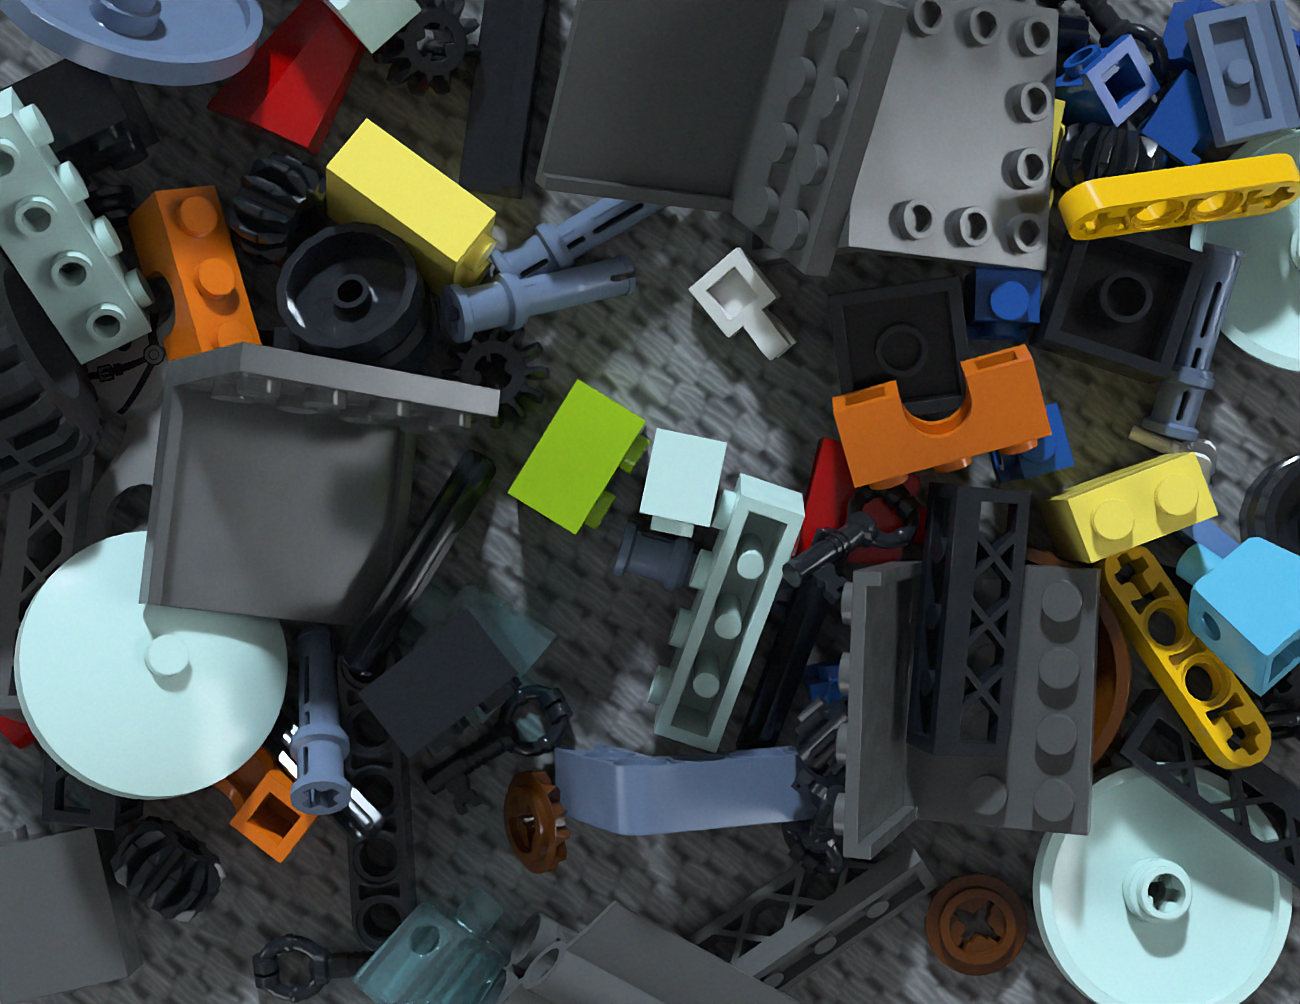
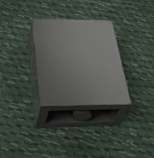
[0,822,143,1004]

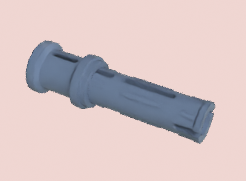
[489,198,667,279]
[1141,242,1246,442]
[440,255,636,343]
[612,520,794,615]
[290,626,351,815]

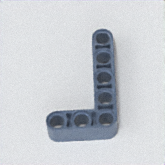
[554,744,846,836]

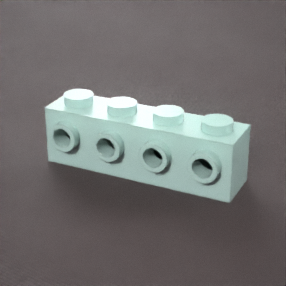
[0,86,155,365]
[647,473,805,753]

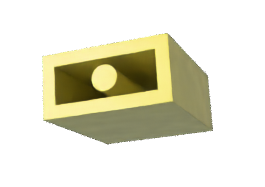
[326,118,497,297]
[1037,451,1218,563]

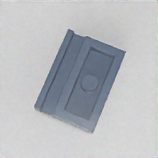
[1184,0,1300,148]

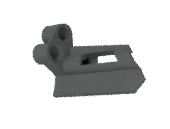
[478,900,802,1004]

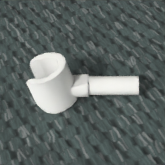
[1128,425,1217,486]

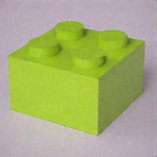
[507,379,650,535]

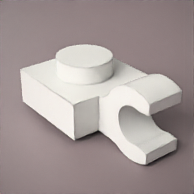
[689,247,798,361]

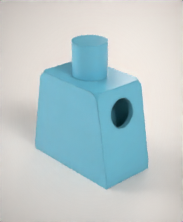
[1176,537,1300,697]

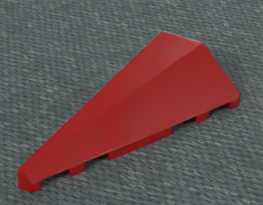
[206,0,366,157]

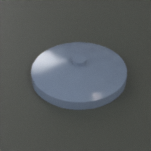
[0,0,263,86]

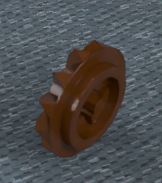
[503,770,570,874]
[924,871,1027,976]

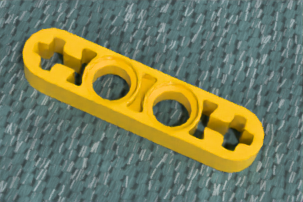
[1058,154,1300,240]
[1093,545,1271,769]

